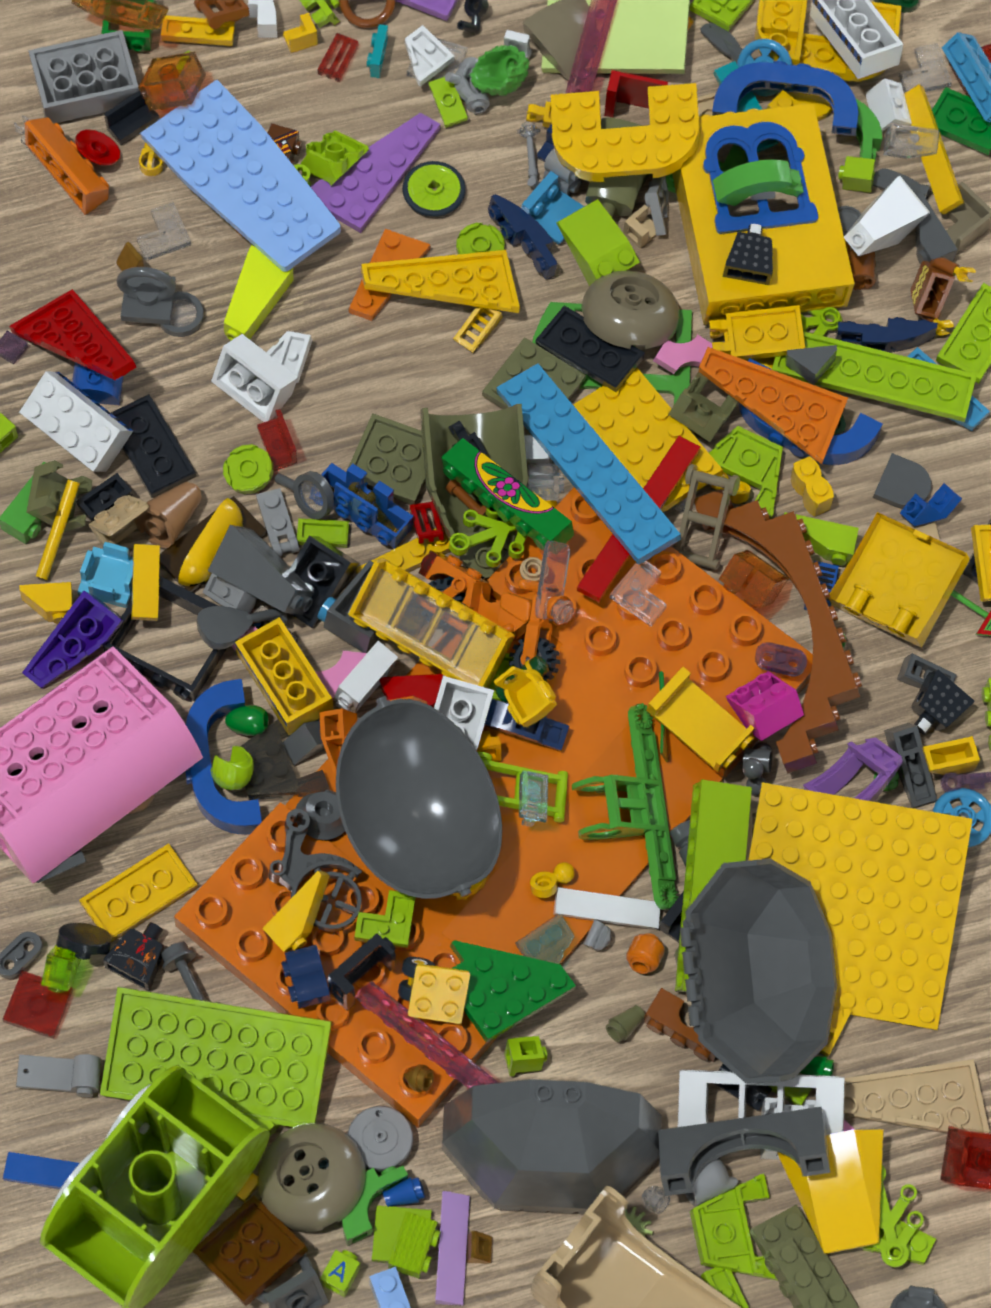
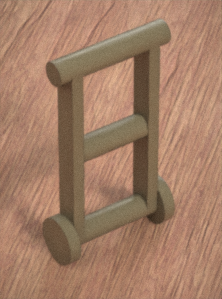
[674,464,740,570]

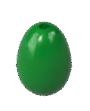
[225,705,269,736]

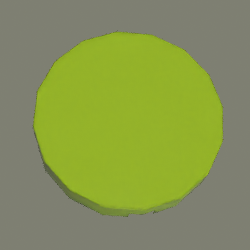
[456,223,504,254]
[223,444,273,494]

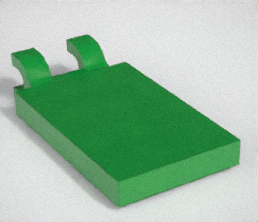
[932,87,991,155]

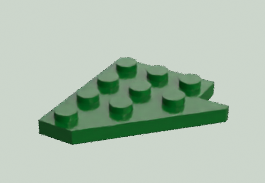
[450,940,576,1043]

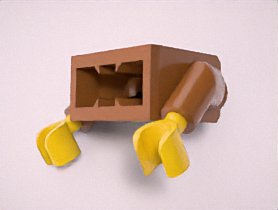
[910,257,976,335]

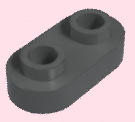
[0,932,42,979]

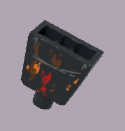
[103,922,164,991]

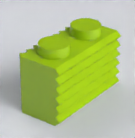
[388,1211,441,1279]

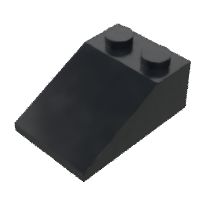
[290,536,360,628]

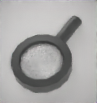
[159,292,204,337]
[275,471,334,519]

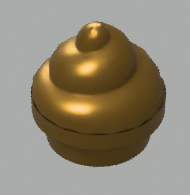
[404,1064,434,1092]

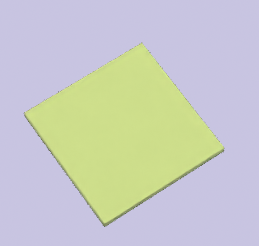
[542,0,690,74]

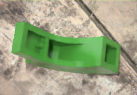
[713,160,804,206]

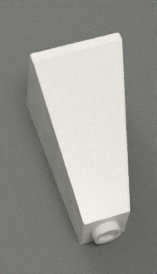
[844,176,930,256]

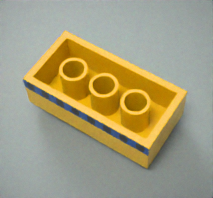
[235,617,334,735]

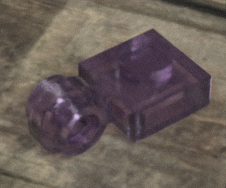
[940,772,991,792]

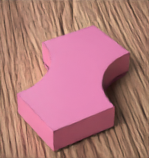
[653,335,712,374]
[315,651,367,701]

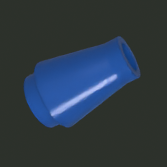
[383,1177,425,1206]

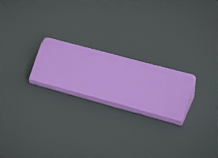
[435,1191,470,1306]

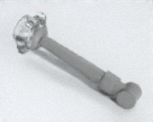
[517,122,541,189]

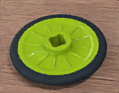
[402,161,466,217]

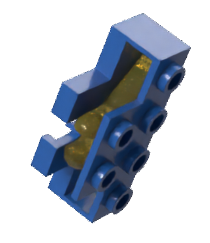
[313,463,414,549]

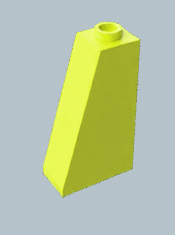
[224,245,294,341]

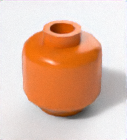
[626,933,665,974]

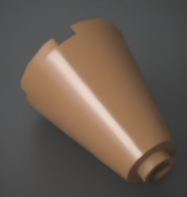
[134,482,202,549]

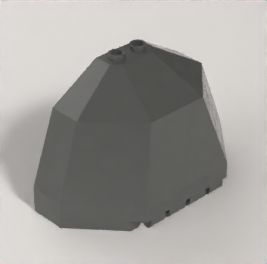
[680,858,837,1084]
[442,1079,662,1214]

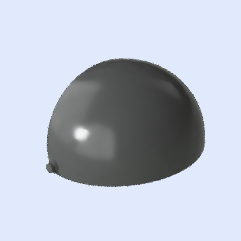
[336,696,502,898]

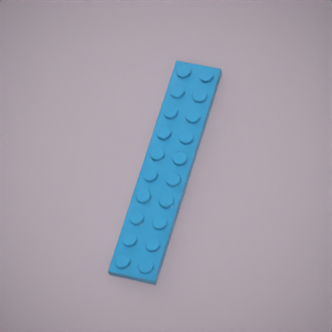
[496,364,681,565]

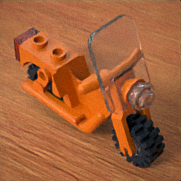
[416,540,574,682]

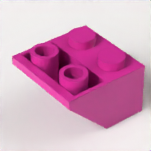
[726,671,804,741]

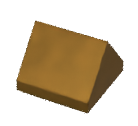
[466,1230,492,1264]

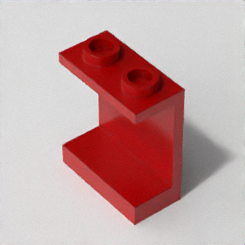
[604,70,668,118]

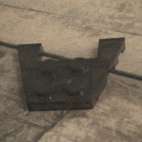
[240,719,330,800]

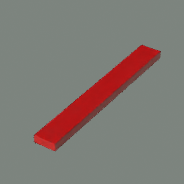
[577,436,701,602]

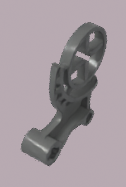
[268,809,362,932]

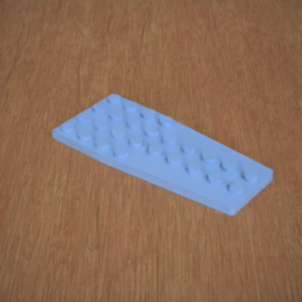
[141,80,341,272]

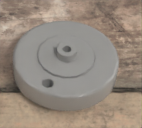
[348,1106,413,1172]

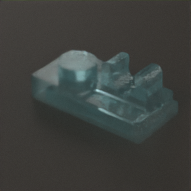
[519,770,548,827]

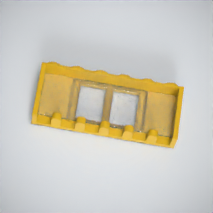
[348,558,515,688]

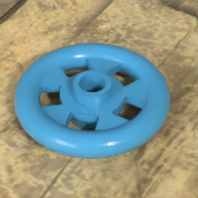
[737,39,792,96]
[933,788,991,847]

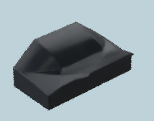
[76,473,133,522]

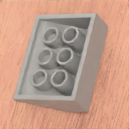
[28,30,139,124]

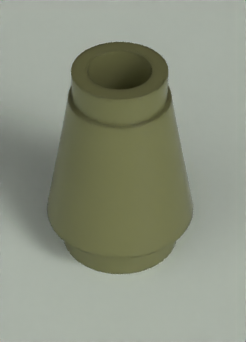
[606,1005,645,1042]

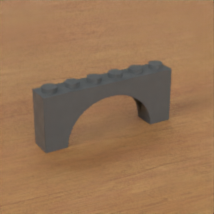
[658,1106,830,1196]

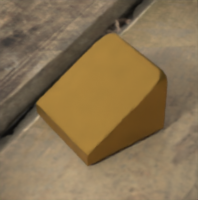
[116,242,144,271]

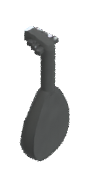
[196,606,288,650]

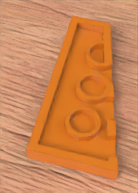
[349,229,431,321]

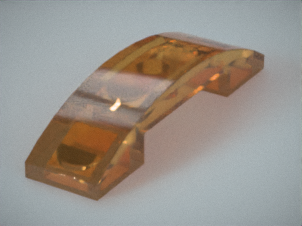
[71,0,169,30]

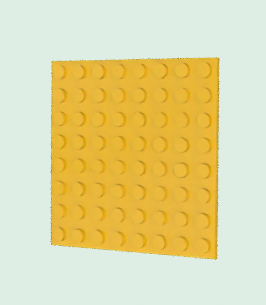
[748,782,973,1030]

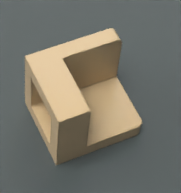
[623,205,656,249]

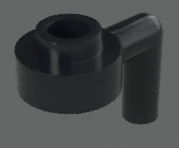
[457,0,488,34]

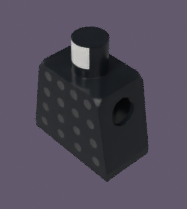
[722,224,773,285]
[911,669,975,735]

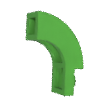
[833,99,882,159]
[342,1166,408,1246]

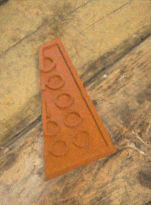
[698,347,848,464]

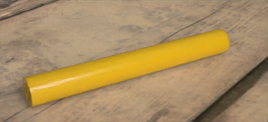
[36,480,80,580]

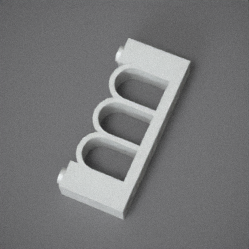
[678,1069,845,1135]

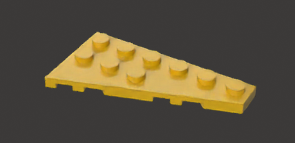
[361,250,520,313]

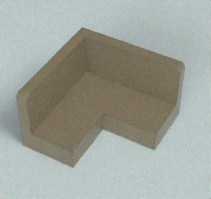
[946,182,991,255]

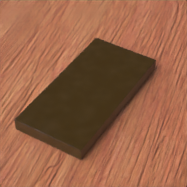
[159,496,267,592]

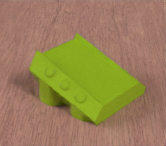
[301,130,369,186]

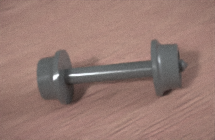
[161,942,220,1003]

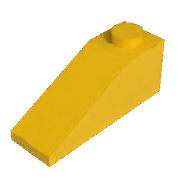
[262,871,330,952]

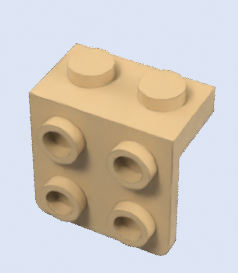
[88,495,149,547]

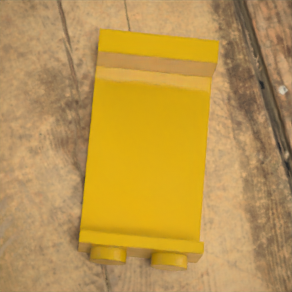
[647,667,754,772]

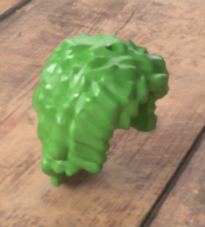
[470,45,530,96]

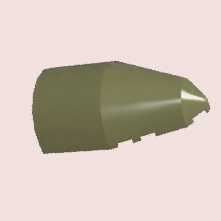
[420,404,528,579]

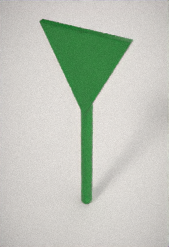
[659,671,669,762]

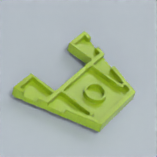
[702,426,783,519]
[690,1174,778,1281]

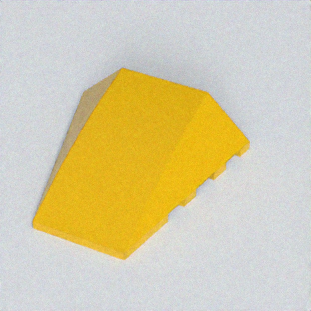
[777,1129,884,1254]

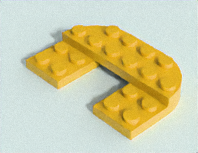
[755,0,902,82]
[551,83,700,182]

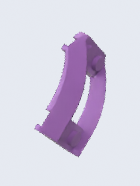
[803,738,903,802]

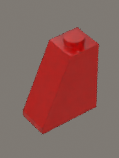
[379,674,444,708]

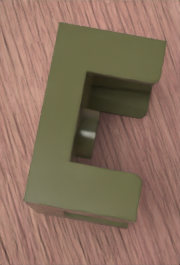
[669,372,738,442]
[26,460,93,532]

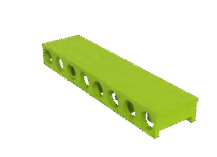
[675,779,752,992]

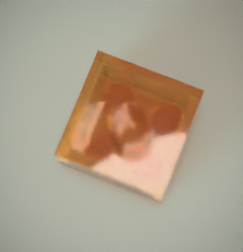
[138,52,206,111]

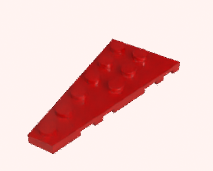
[9,289,137,380]

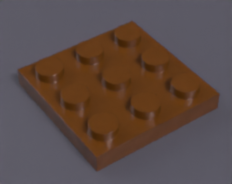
[192,1195,308,1307]

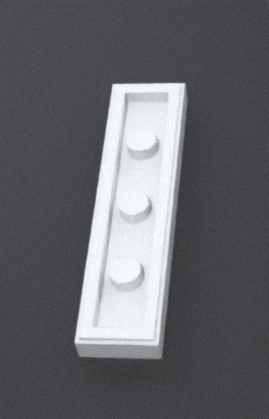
[553,887,660,930]

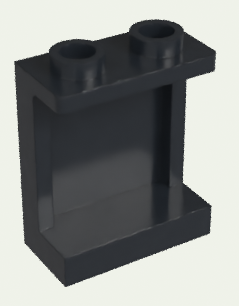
[328,933,396,1011]

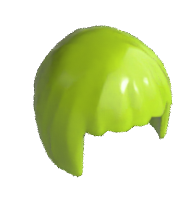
[210,746,254,791]

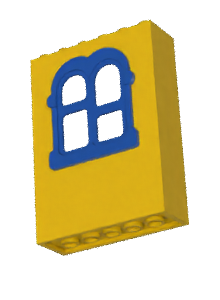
[672,103,854,325]

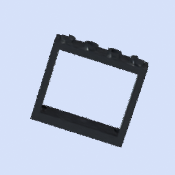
[103,576,227,701]

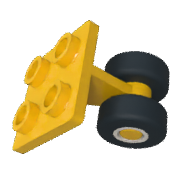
[398,957,470,1024]

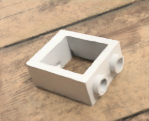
[333,641,398,713]

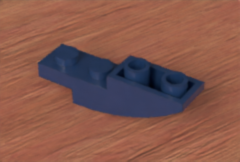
[488,194,558,280]
[835,317,937,353]
[484,699,569,751]

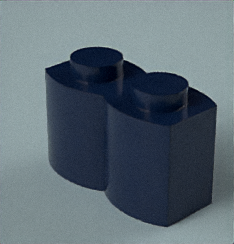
[281,945,330,1009]

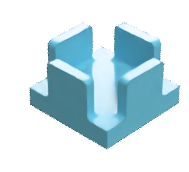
[78,542,133,608]

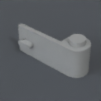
[16,1054,101,1097]

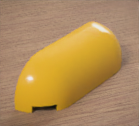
[178,498,243,586]

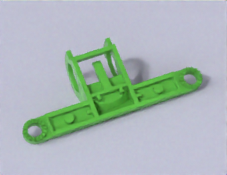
[572,703,678,910]

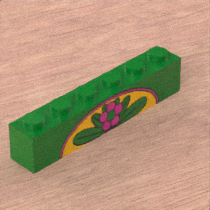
[441,438,574,555]

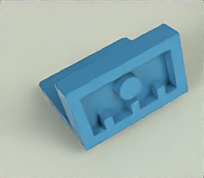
[521,171,584,244]

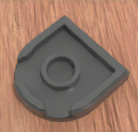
[873,453,931,509]

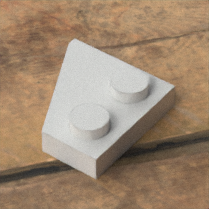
[405,25,455,86]
[266,331,312,383]

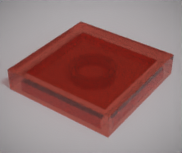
[2,971,73,1039]

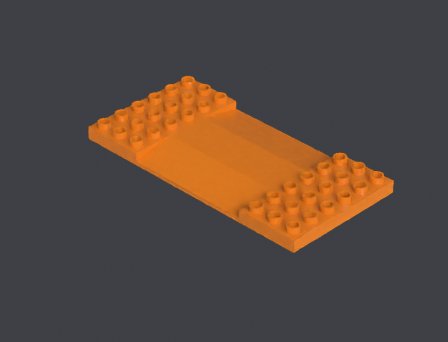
[174,487,813,1128]

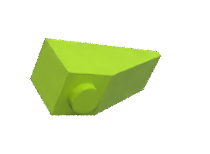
[784,512,859,565]

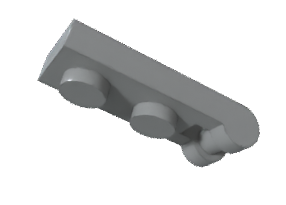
[256,488,299,557]

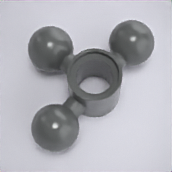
[742,742,773,796]

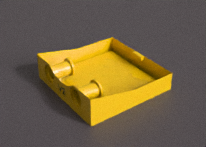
[828,512,970,648]

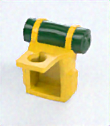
[494,655,557,727]

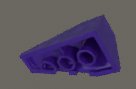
[22,590,123,689]

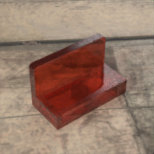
[257,409,297,471]

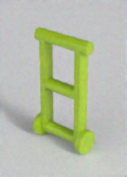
[477,752,568,823]

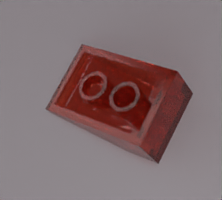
[940,1126,991,1189]

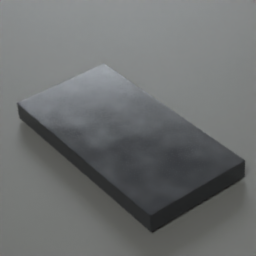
[535,305,645,392]
[111,394,196,498]

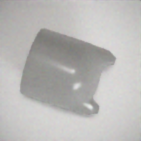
[685,1157,739,1207]

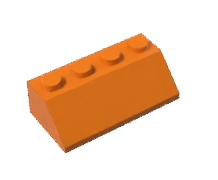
[25,117,109,215]

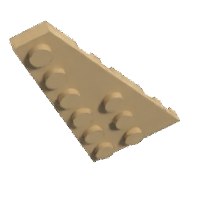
[815,1059,991,1140]

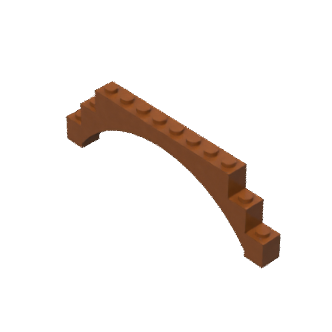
[694,489,862,774]

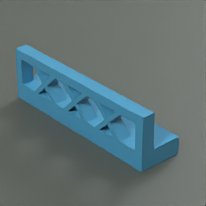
[941,32,991,123]

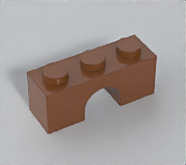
[644,988,716,1062]

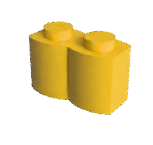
[790,456,834,517]

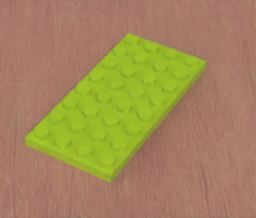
[100,987,332,1127]

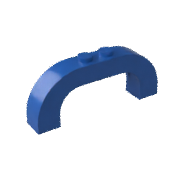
[712,61,858,136]
[738,358,883,465]
[185,679,262,835]

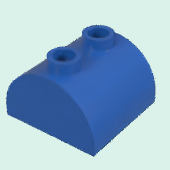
[72,362,124,405]

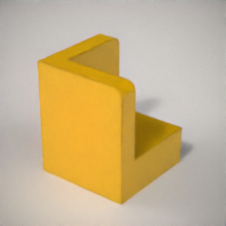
[283,13,318,53]

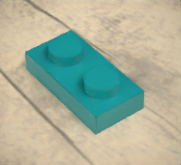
[366,24,388,78]

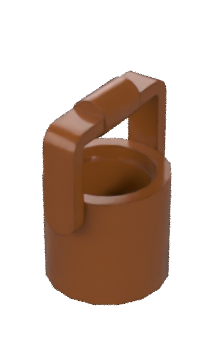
[845,240,876,290]

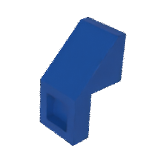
[900,483,962,526]

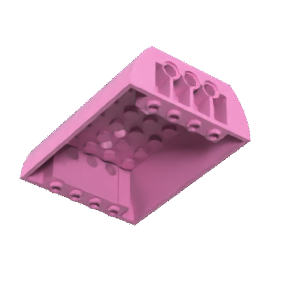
[0,647,203,884]

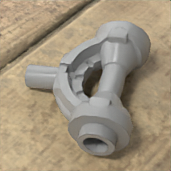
[445,57,490,114]

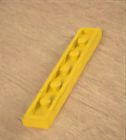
[904,84,964,215]

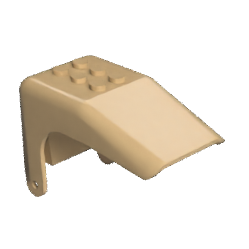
[531,1186,741,1308]

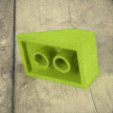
[556,199,640,286]

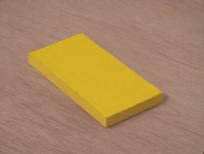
[79,843,198,942]

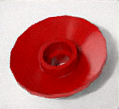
[75,129,120,166]

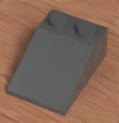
[324,560,379,653]

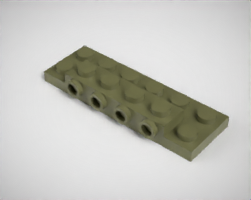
[749,1204,858,1308]

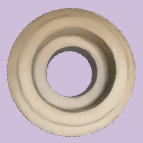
[520,557,546,581]

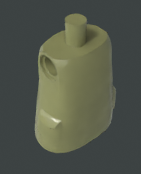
[585,118,649,219]

